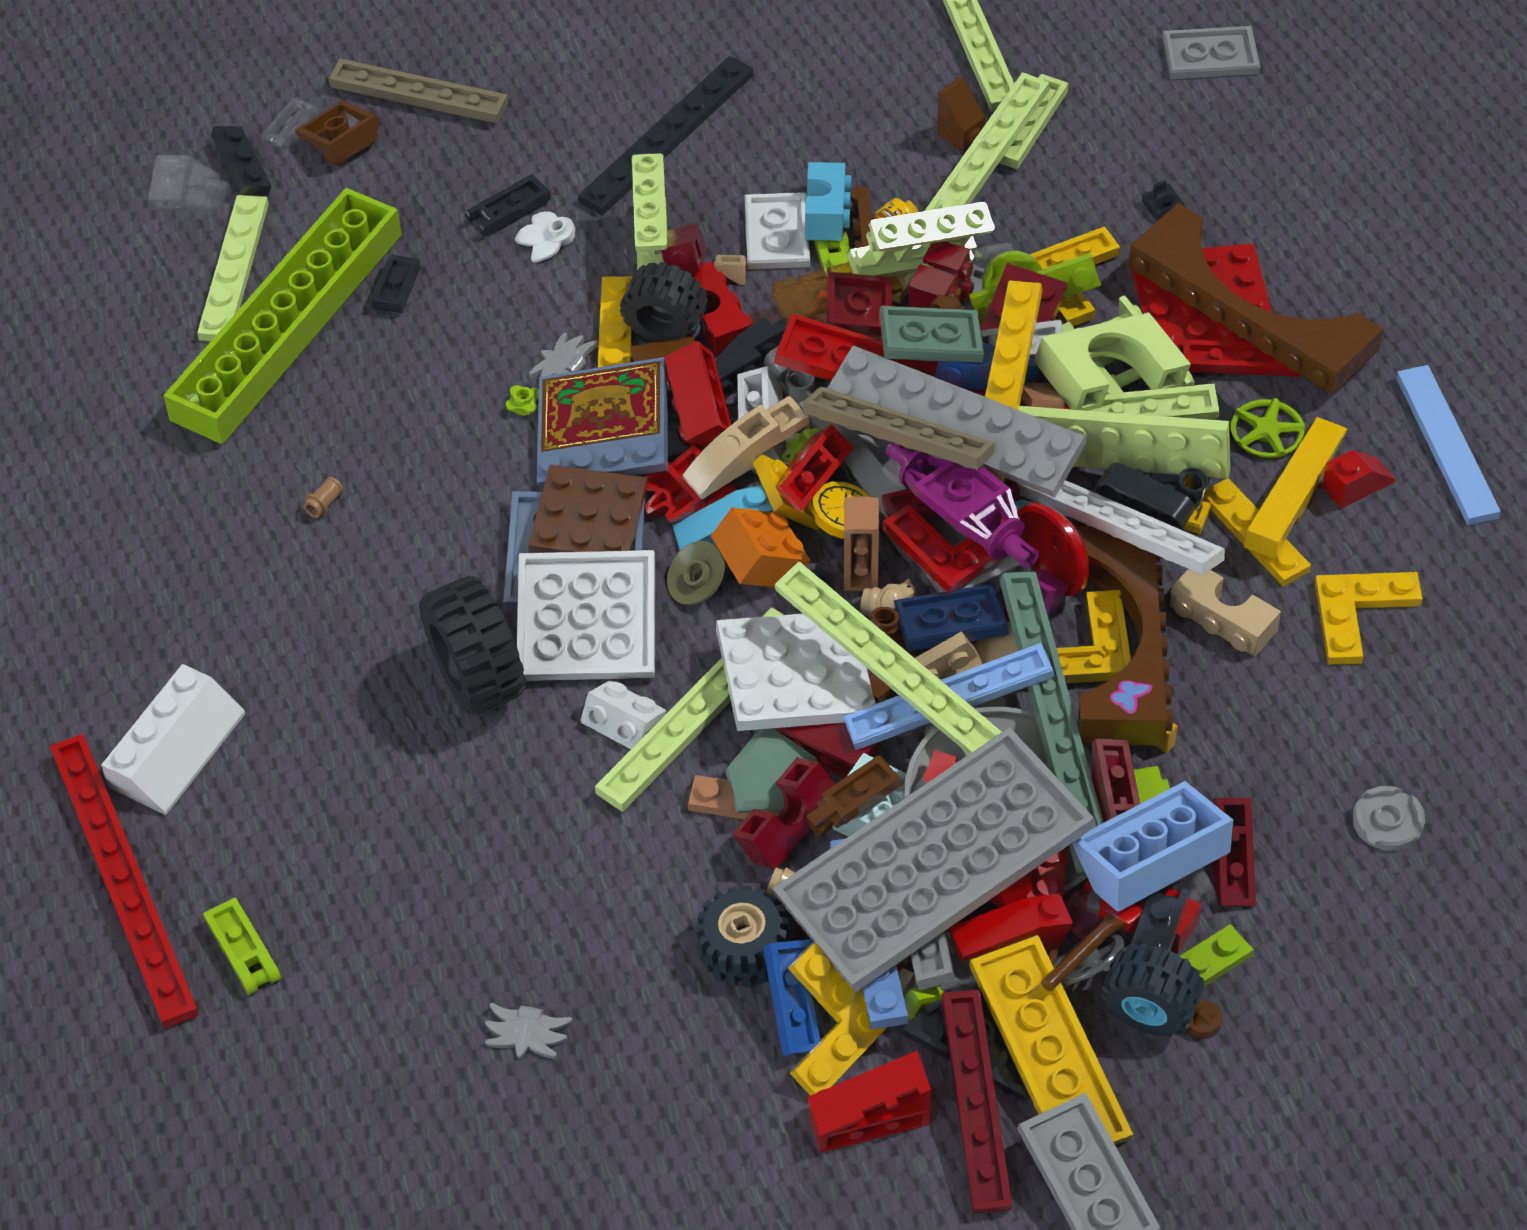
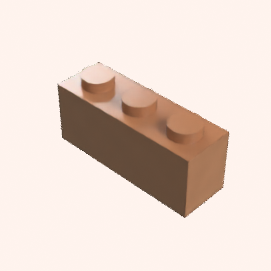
[844,496,879,591]

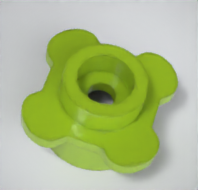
[506,385,539,416]

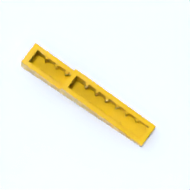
[1244,417,1348,560]

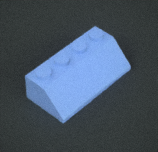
[1072,781,1233,912]

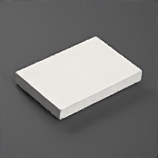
[745,192,810,269]

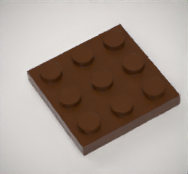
[528,464,648,553]

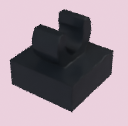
[1142,180,1185,221]

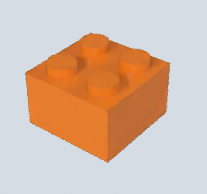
[711,507,811,588]

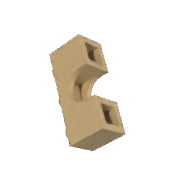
[1170,569,1281,657]

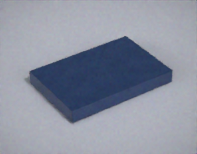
[894,584,1009,652]

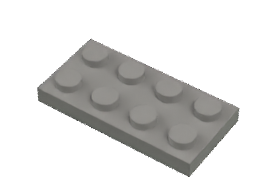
[1017,1092,1161,1230]

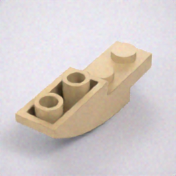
[683,396,810,499]

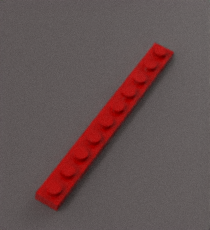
[50,734,199,1029]

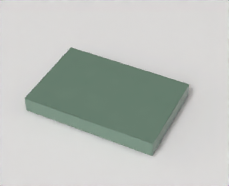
[879,306,984,363]

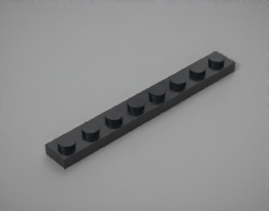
[578,56,753,216]

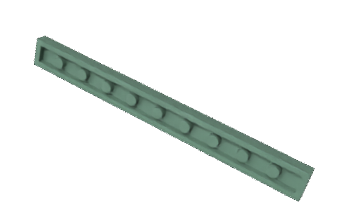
[1000,572,1104,873]

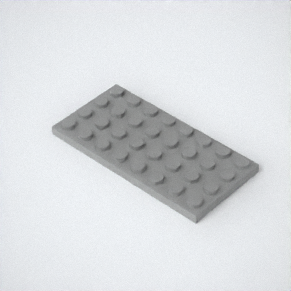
[773,727,1096,992]

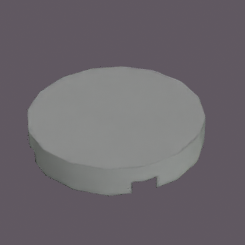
[1352,786,1425,851]

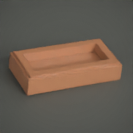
[1021,382,1065,409]

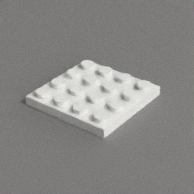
[517,550,655,681]
[716,614,875,731]

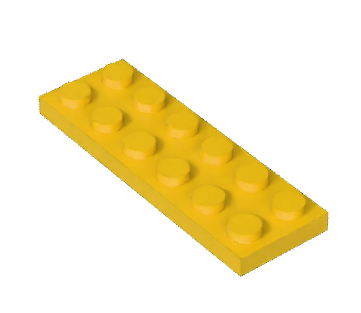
[969,935,1133,1145]

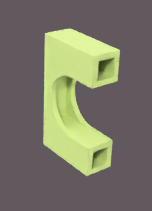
[1034,313,1191,411]

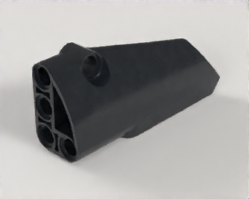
[1094,372,1235,530]

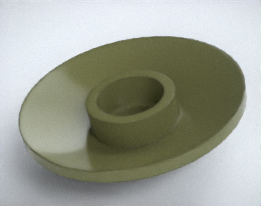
[667,541,725,606]

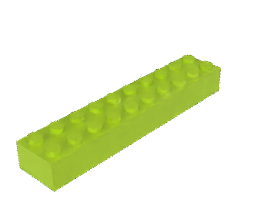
[163,188,402,445]

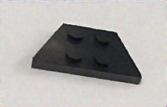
[898,983,1029,1101]

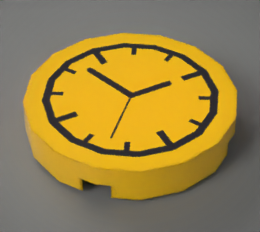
[810,482,870,539]

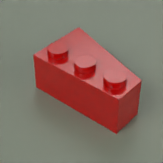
[807,1051,931,1153]

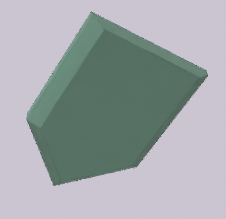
[725,728,818,814]

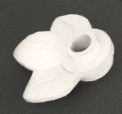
[515,212,575,263]

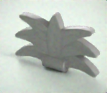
[529,333,598,378]
[485,1003,573,1059]

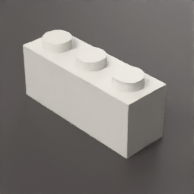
[737,366,785,473]

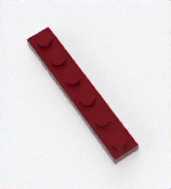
[941,990,1012,1214]

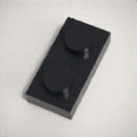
[371,254,421,313]

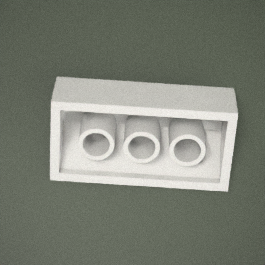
[101,664,246,815]

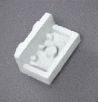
[581,681,667,749]

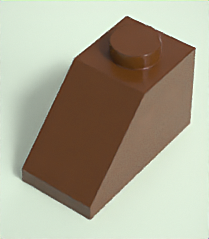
[937,77,985,153]

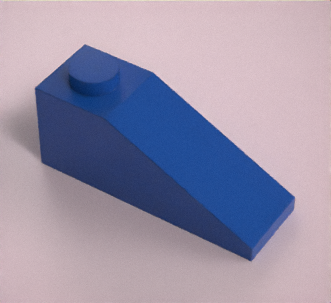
[934,342,1040,389]

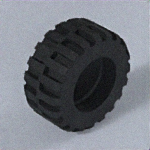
[419,576,526,715]

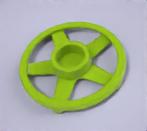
[1230,398,1305,458]

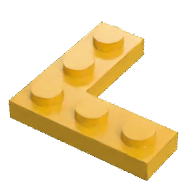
[1030,226,1120,326]
[1315,572,1422,665]
[1056,590,1131,683]
[788,942,887,1095]

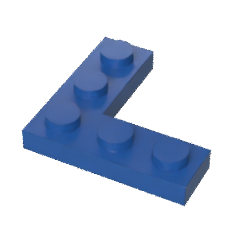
[763,939,821,1056]

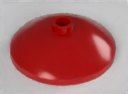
[1017,502,1089,596]

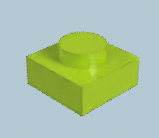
[904,986,944,1020]

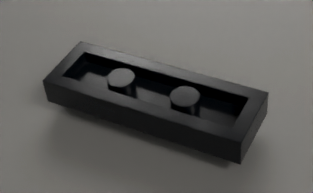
[211,126,272,196]

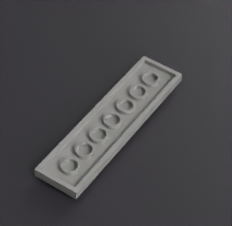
[827,346,1087,498]

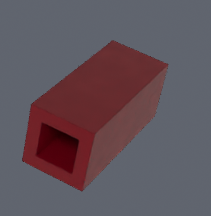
[661,223,707,274]

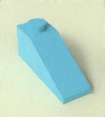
[672,485,774,550]

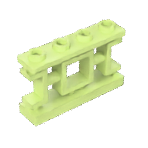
[632,153,667,269]
[847,202,995,277]

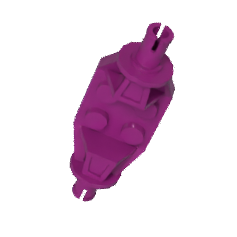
[886,442,1039,569]

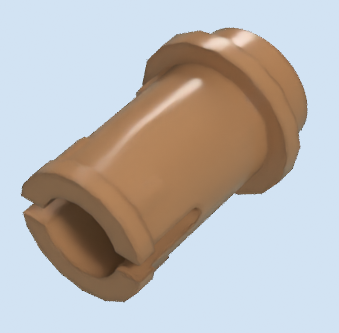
[303,477,344,518]

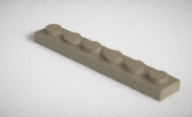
[329,59,508,124]
[803,387,994,470]

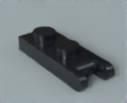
[465,174,551,236]
[1131,887,1190,951]

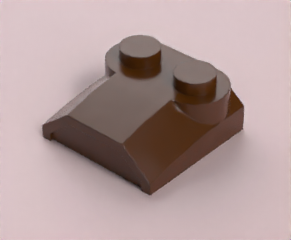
[295,100,380,165]

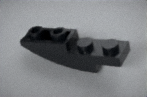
[715,310,804,399]

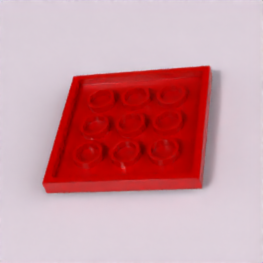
[1129,243,1272,353]

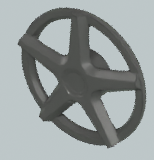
[1053,933,1125,989]

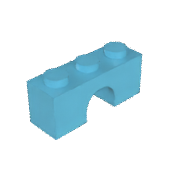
[805,162,851,241]

